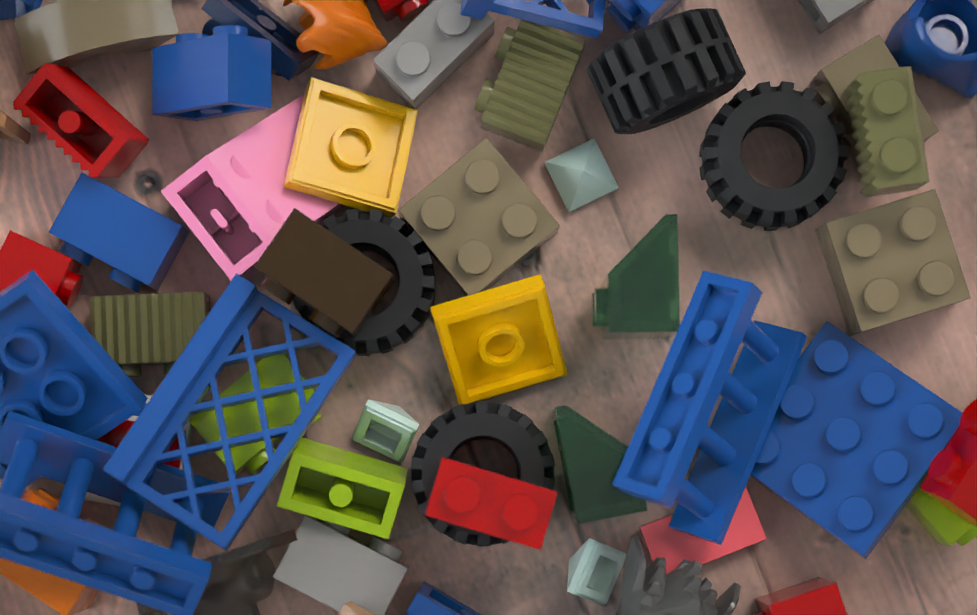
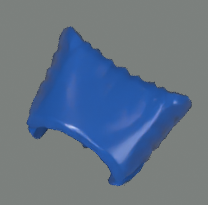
[884,0,977,98]

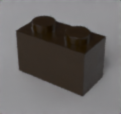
[254,208,395,338]

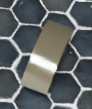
[14,0,179,74]

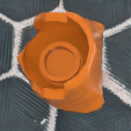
[283,0,388,70]

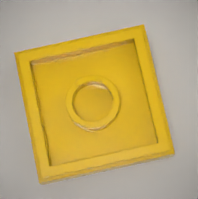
[283,77,418,218]
[430,274,568,405]

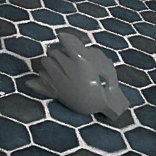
[616,536,741,615]

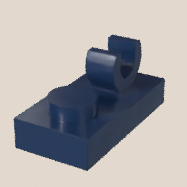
[202,0,320,81]

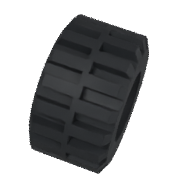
[587,8,746,134]
[699,81,849,231]
[293,209,436,356]
[410,401,555,547]

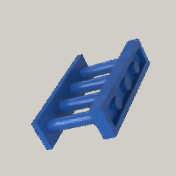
[612,270,807,545]
[0,411,230,615]

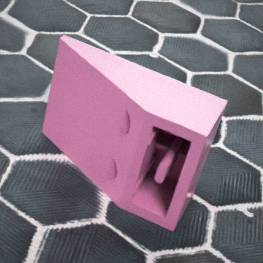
[161,95,344,280]

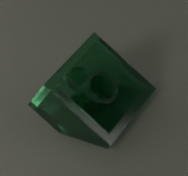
[591,214,680,340]
[551,405,648,524]

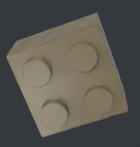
[398,137,560,296]
[816,189,971,336]

